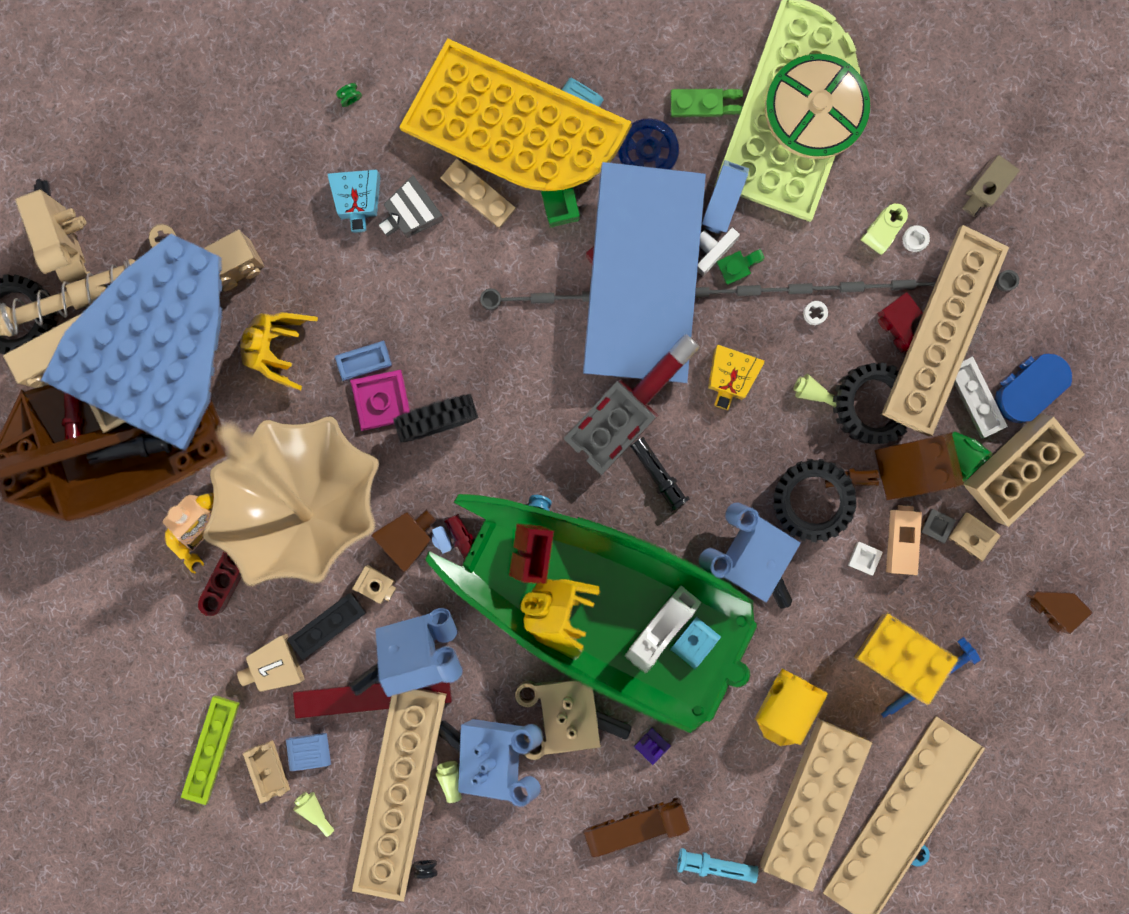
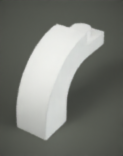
[625,586,701,673]

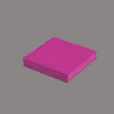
[350,370,410,431]

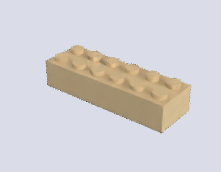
[759,718,872,892]

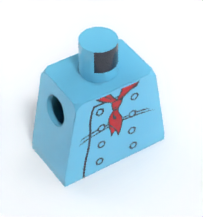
[328,170,380,233]

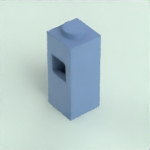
[702,160,749,233]

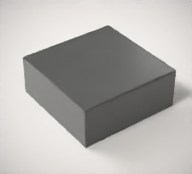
[921,509,956,543]

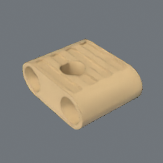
[948,513,1000,562]

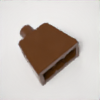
[371,509,437,572]

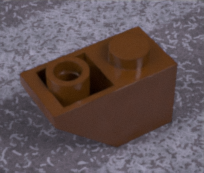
[1026,591,1093,634]

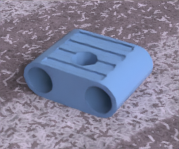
[285,733,331,771]

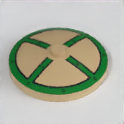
[765,54,870,159]

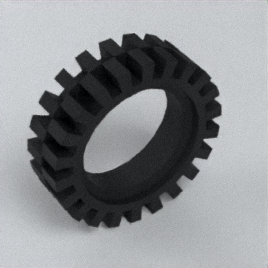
[0,274,57,355]
[833,363,908,444]
[393,394,479,443]
[773,459,856,542]

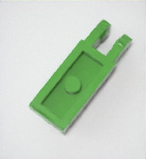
[671,89,743,117]

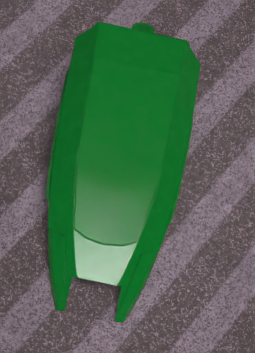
[425,494,757,733]

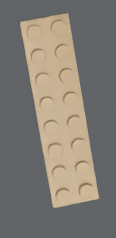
[881,225,1009,437]
[352,688,446,902]

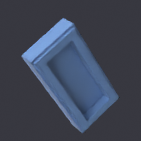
[335,341,392,381]

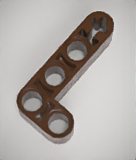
[583,797,690,857]

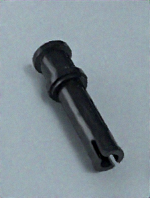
[86,434,172,465]
[630,437,690,512]

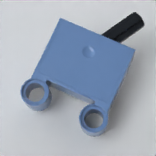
[699,502,801,609]

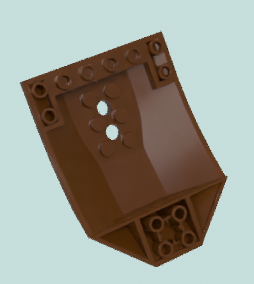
[0,384,226,522]

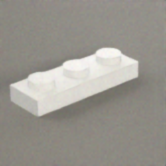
[954,357,1008,438]

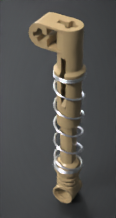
[0,224,176,337]

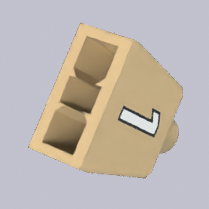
[237,634,305,692]

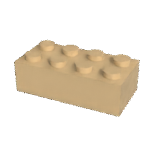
[963,414,1085,527]

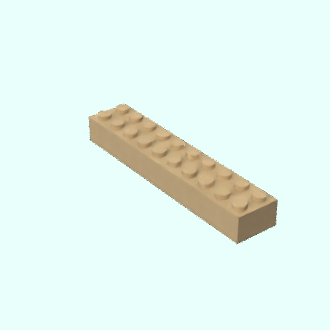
[3,230,265,388]

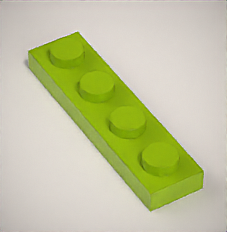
[181,695,240,805]

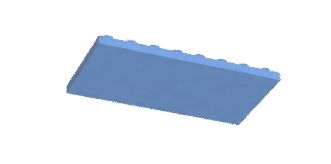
[583,162,706,383]

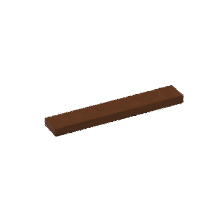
[0,422,146,479]

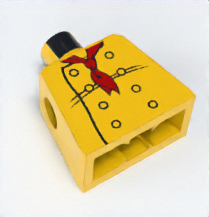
[708,345,765,410]

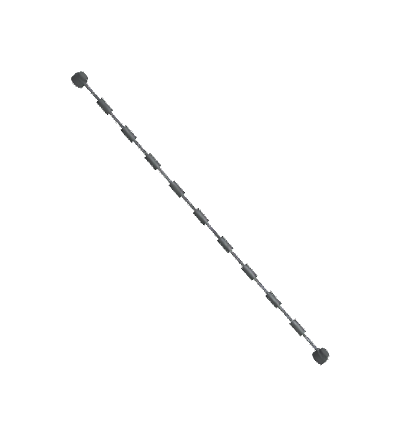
[480,270,1019,310]

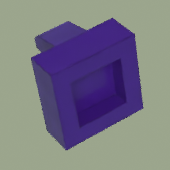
[634,727,671,765]

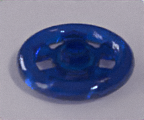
[618,118,679,170]

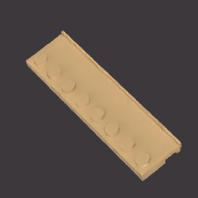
[823,716,985,914]

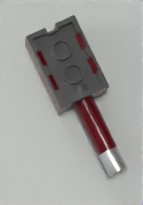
[563,334,699,475]

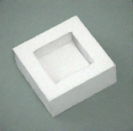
[848,541,883,576]

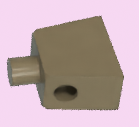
[962,155,1020,217]

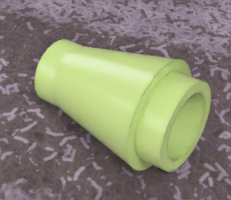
[436,761,462,803]

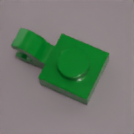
[716,249,765,285]

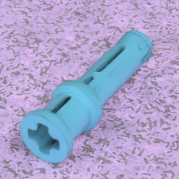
[677,848,759,883]

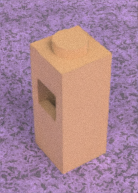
[886,505,922,575]

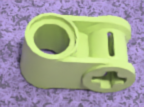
[860,203,908,255]

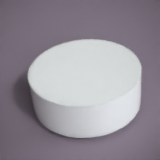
[902,225,930,252]

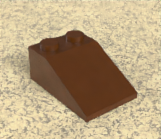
[874,433,964,500]

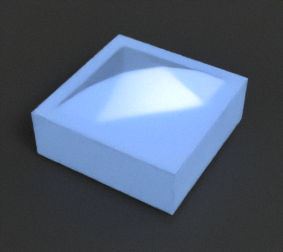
[432,526,453,554]

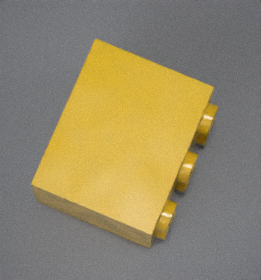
[854,613,958,705]

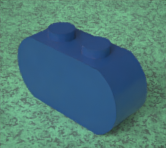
[995,354,1072,423]

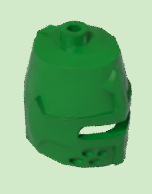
[952,431,992,482]

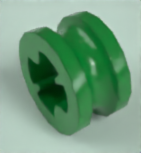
[336,83,362,107]

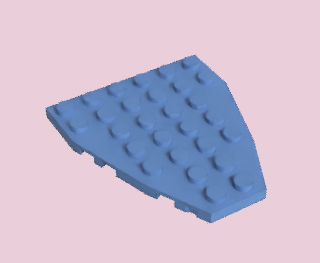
[41,234,222,450]

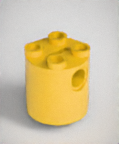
[755,668,828,747]

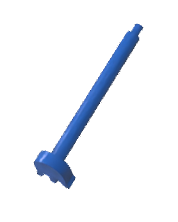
[881,637,981,718]

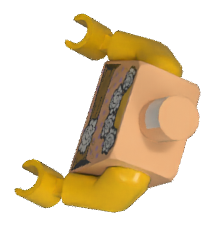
[163,493,214,573]

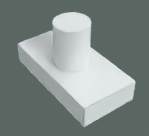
[697,227,740,276]

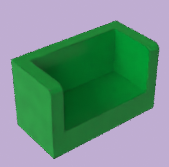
[541,187,580,228]

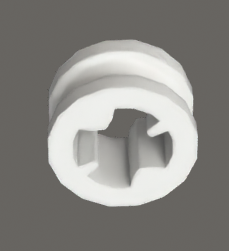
[803,301,828,325]

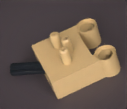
[15,179,90,285]
[515,678,632,760]

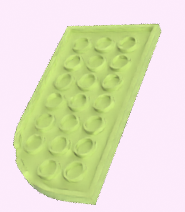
[714,0,860,222]

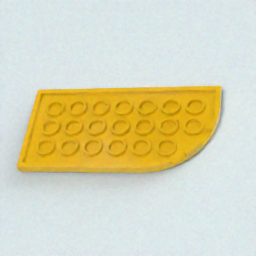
[400,38,632,191]

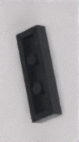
[287,592,367,660]

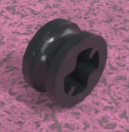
[413,860,438,879]

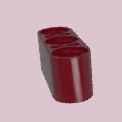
[198,551,242,616]

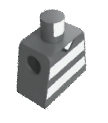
[378,175,444,238]

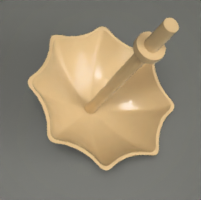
[203,417,379,585]

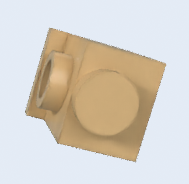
[353,565,396,604]

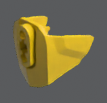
[240,312,318,391]
[521,579,600,660]

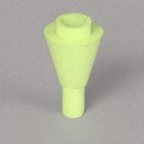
[794,374,836,407]
[293,792,334,837]

